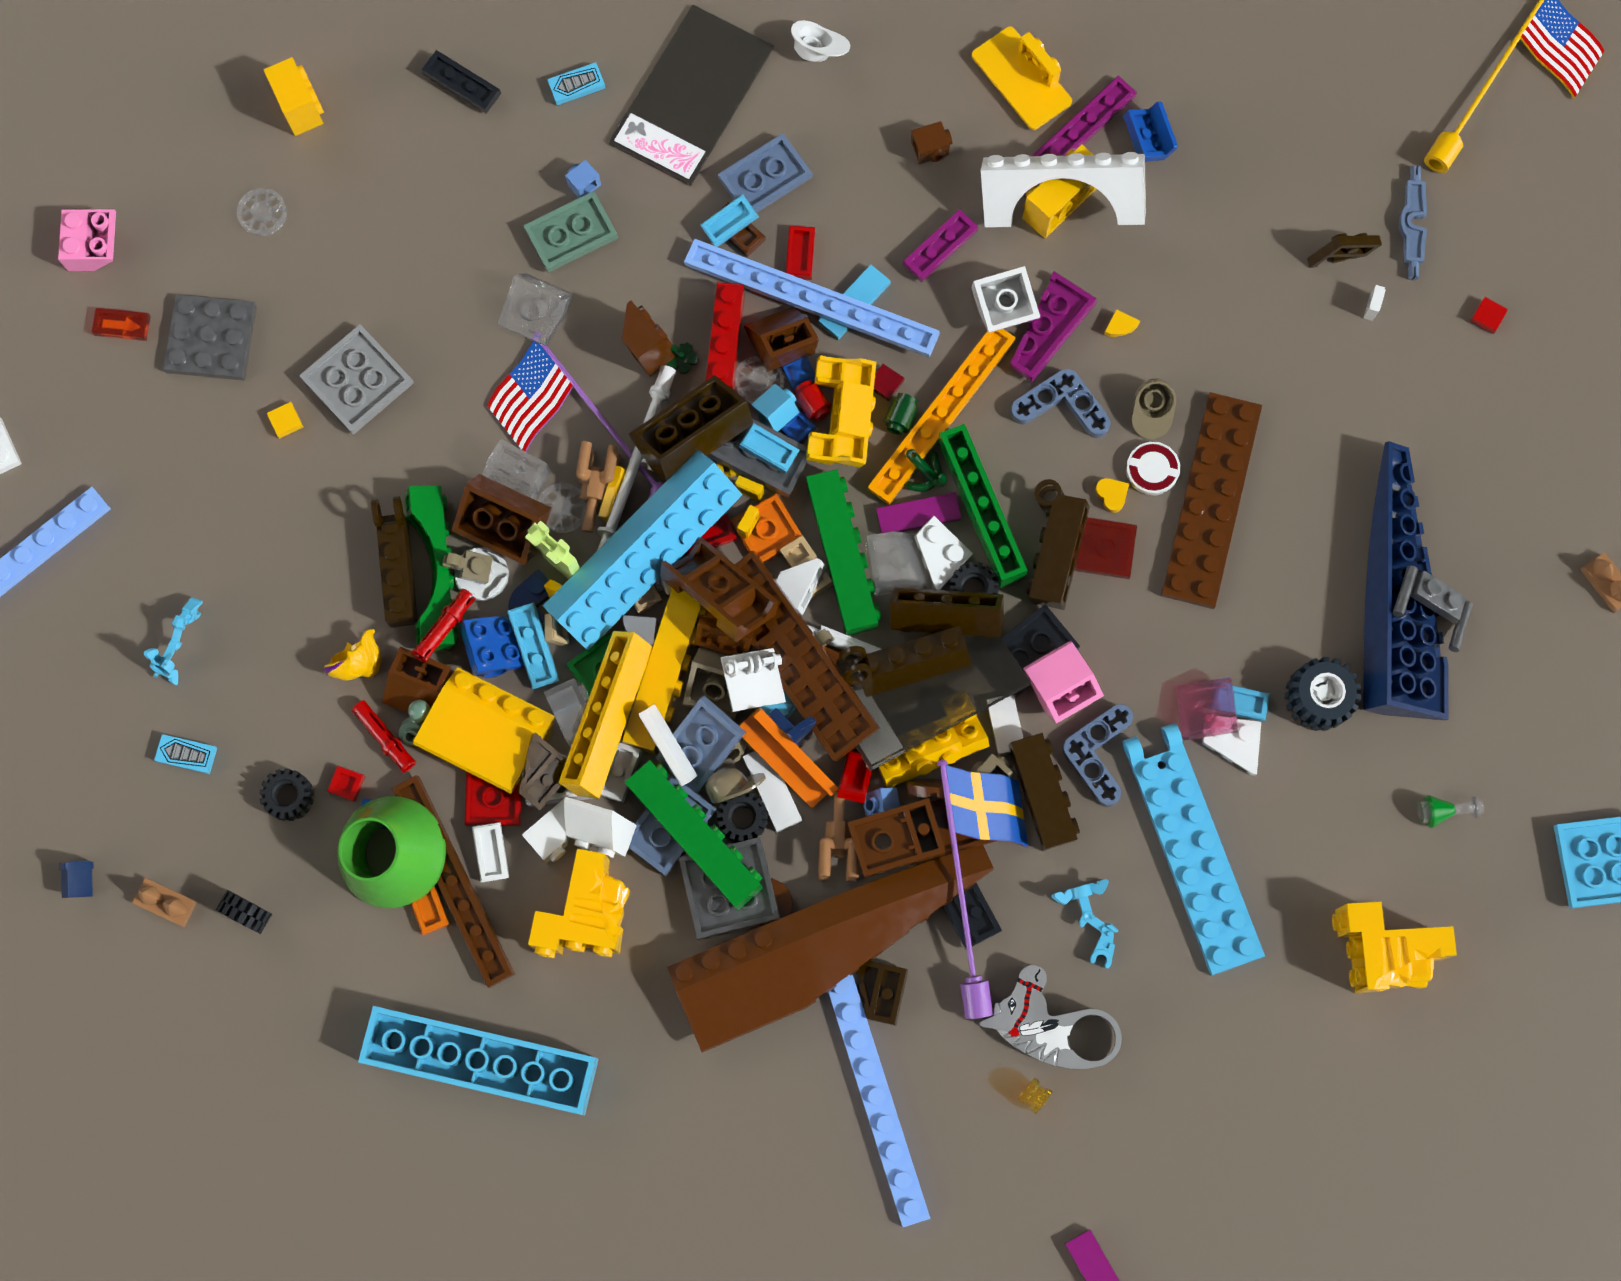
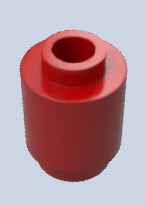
[794,380,831,421]

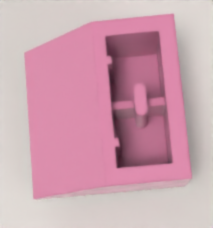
[58,209,116,271]
[1023,641,1104,724]

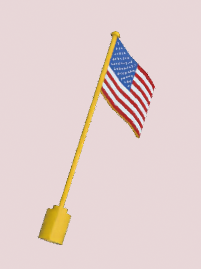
[1424,0,1605,174]

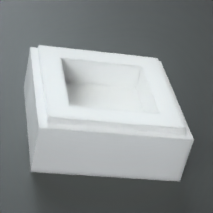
[1363,285,1386,321]

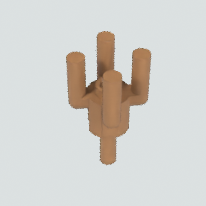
[576,441,622,533]
[818,789,859,882]

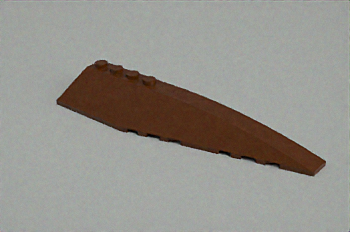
[667,845,994,1053]

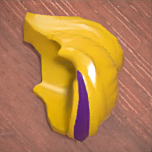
[324,629,382,681]

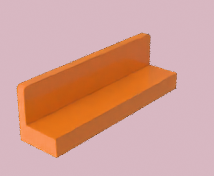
[739,707,839,808]

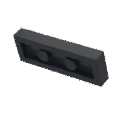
[421,50,501,114]

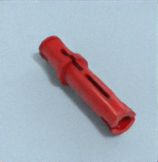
[412,589,476,663]
[351,700,416,773]

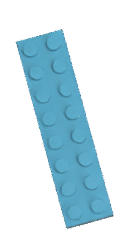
[543,450,742,650]
[358,1006,599,1116]

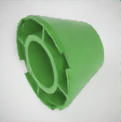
[337,796,446,908]

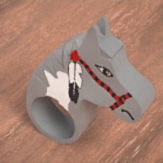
[980,965,1122,1070]

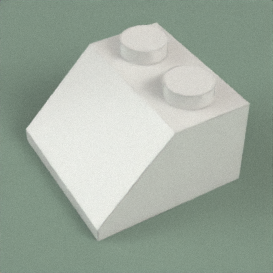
[971,266,1040,333]
[564,797,637,858]

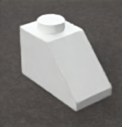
[775,558,827,615]
[522,798,569,863]

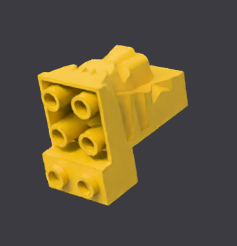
[528,849,630,958]
[1332,902,1457,994]

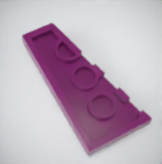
[1010,271,1097,382]

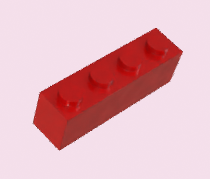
[706,282,745,390]

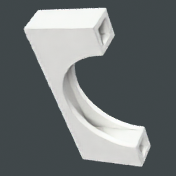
[981,152,1146,227]

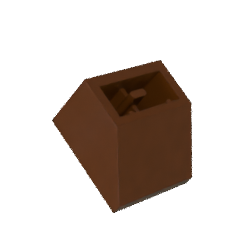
[622,301,675,377]
[744,307,819,372]
[382,646,454,713]

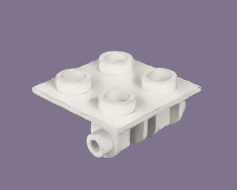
[721,648,786,712]

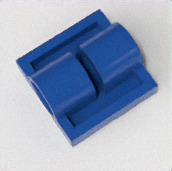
[459,615,525,678]

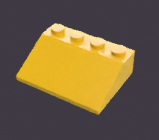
[413,667,555,794]

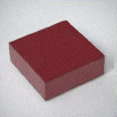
[873,364,905,401]

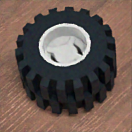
[1284,657,1361,731]

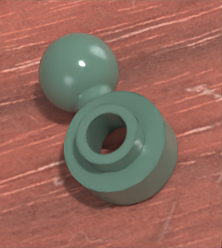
[399,700,431,746]

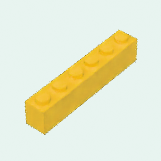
[622,588,707,755]
[558,631,653,799]

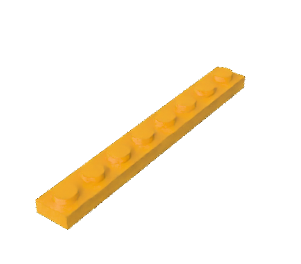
[867,329,1016,505]

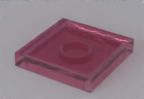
[1176,677,1239,741]

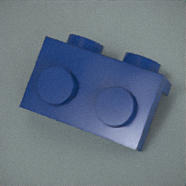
[1123,102,1178,162]

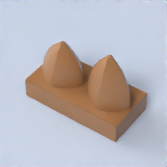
[1580,552,1621,613]
[132,878,197,927]

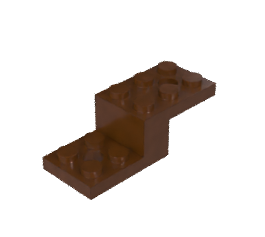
[848,798,997,878]

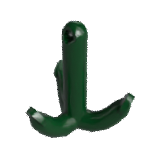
[904,449,947,492]

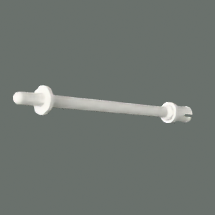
[597,365,677,551]

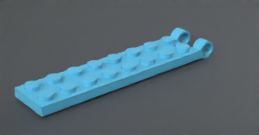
[1122,723,1265,976]

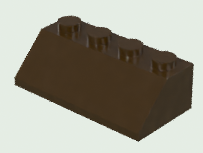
[629,375,754,482]

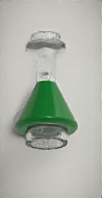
[1417,795,1484,828]

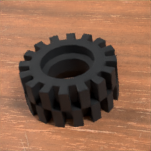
[949,562,999,594]
[259,768,314,821]
[717,792,768,843]
[216,890,272,934]

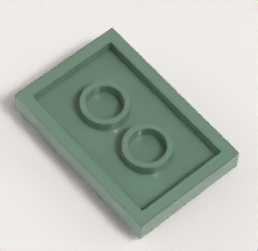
[523,191,618,273]

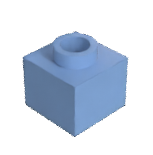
[565,159,601,198]
[864,788,900,817]

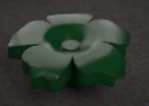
[667,342,699,374]

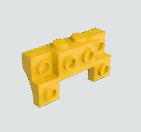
[806,355,876,468]
[877,690,990,788]

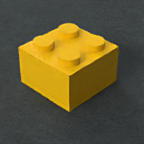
[263,57,324,136]

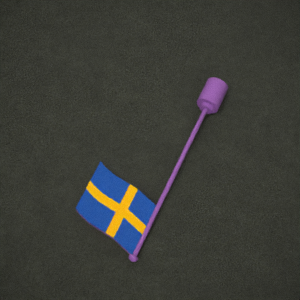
[937,760,1028,1019]

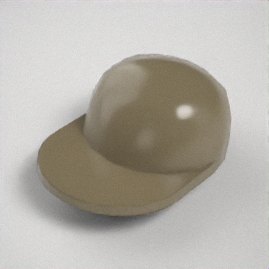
[1132,378,1176,439]
[706,767,766,803]

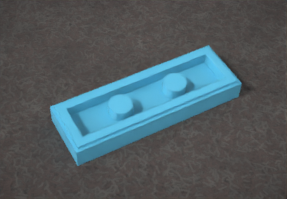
[818,265,891,340]
[507,602,560,689]

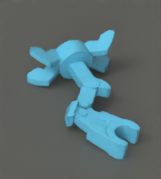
[144,597,203,685]
[1051,879,1118,969]

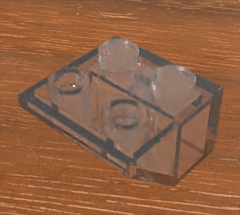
[482,438,551,500]

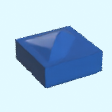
[782,356,815,392]

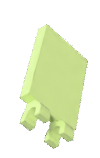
[525,521,580,580]

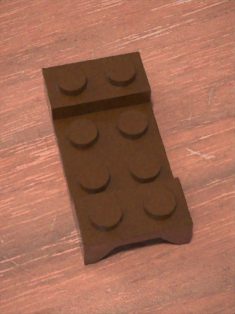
[660,537,778,642]

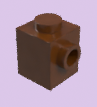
[911,121,953,164]

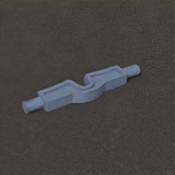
[1398,165,1427,280]

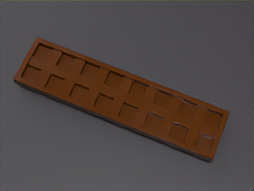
[1161,392,1262,609]
[735,551,881,762]

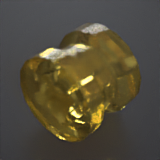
[1017,1077,1053,1114]

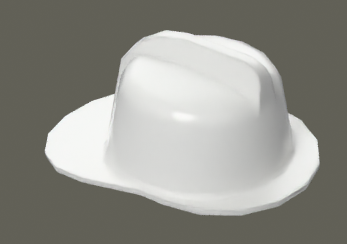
[791,20,850,62]

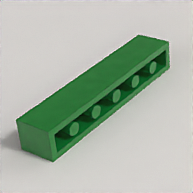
[938,424,1028,588]
[806,469,882,636]
[625,760,763,911]

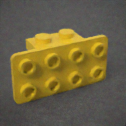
[972,26,1072,130]

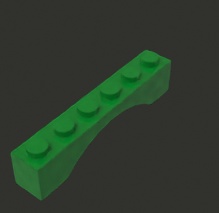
[404,486,458,651]

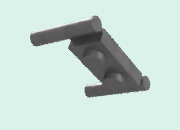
[1393,565,1473,652]

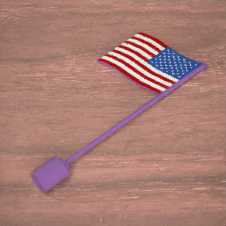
[487,332,664,498]

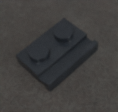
[942,883,1002,951]

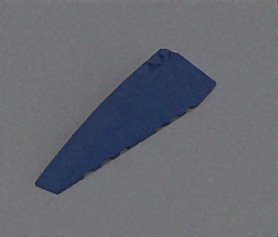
[1363,441,1449,720]

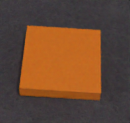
[730,493,802,563]

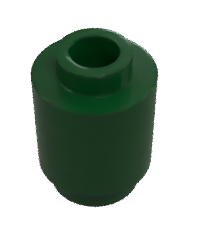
[884,393,918,435]

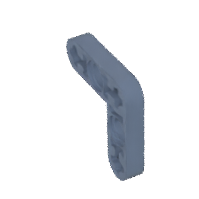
[1011,369,1111,438]
[1062,704,1133,807]

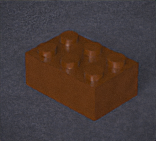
[451,474,552,565]

